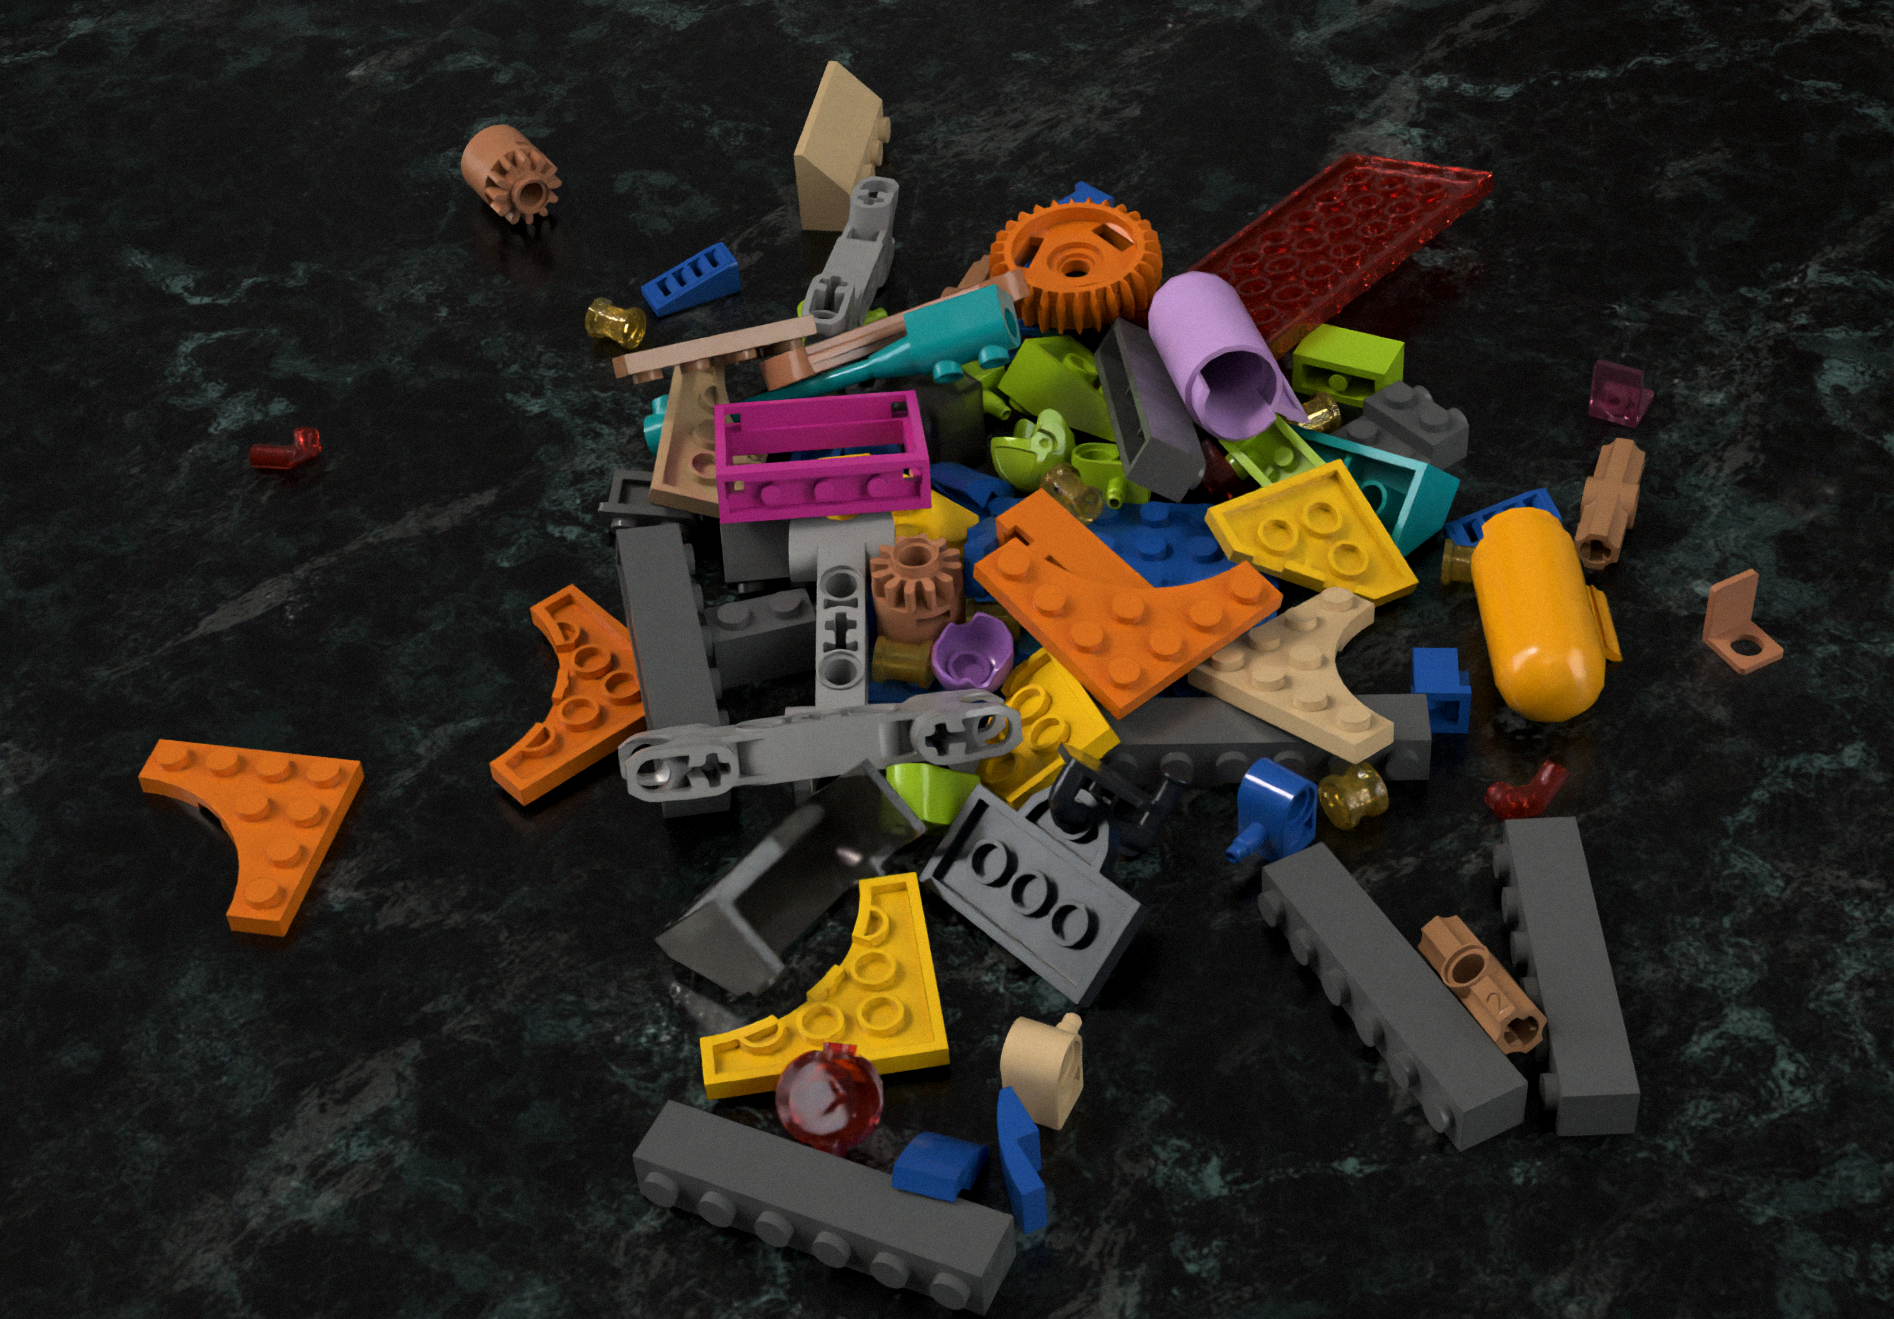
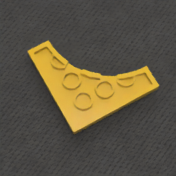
[700,872,950,1101]

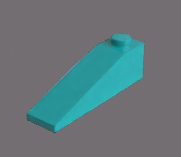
[1287,423,1460,557]

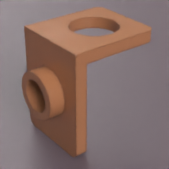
[1702,569,1784,675]

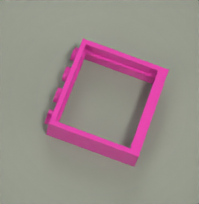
[714,390,932,524]

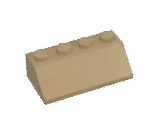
[794,61,891,231]

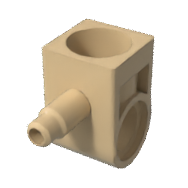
[1000,1013,1083,1130]

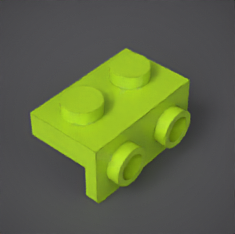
[1218,413,1326,489]

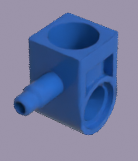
[1226,757,1318,863]

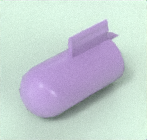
[1148,271,1310,442]

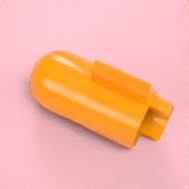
[1471,507,1623,723]

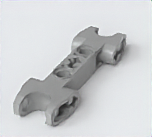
[801,176,899,395]
[785,511,896,806]
[618,689,1023,802]

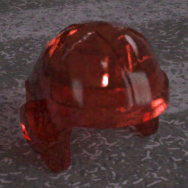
[775,1042,883,1157]

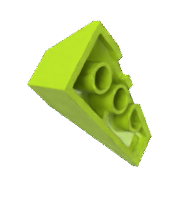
[997,335,1116,443]

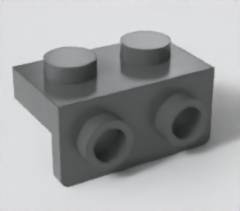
[598,469,709,542]

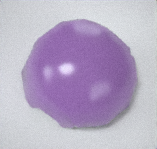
[931,612,1014,693]

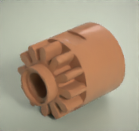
[461,125,562,224]
[870,533,967,663]

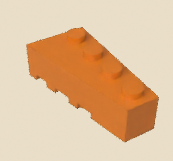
[996,488,1155,588]

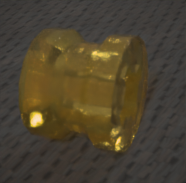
[1318,761,1389,831]

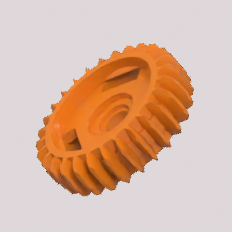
[988,197,1163,336]

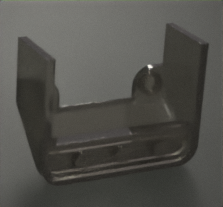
[653,758,928,998]

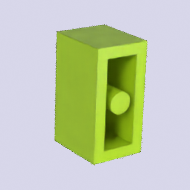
[1292,322,1405,408]

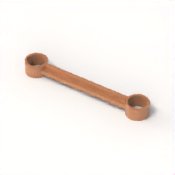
[758,268,1031,392]

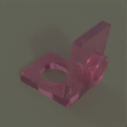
[1588,359,1654,428]

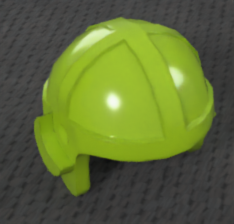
[990,408,1076,494]

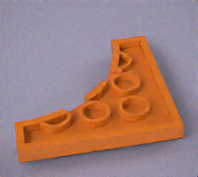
[973,537,1283,721]
[489,584,647,806]
[138,739,365,937]

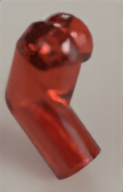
[249,427,322,469]
[1485,758,1571,820]

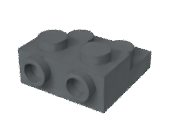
[1329,380,1469,470]

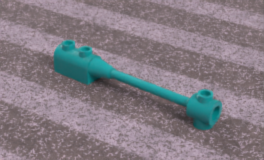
[644,284,1021,458]

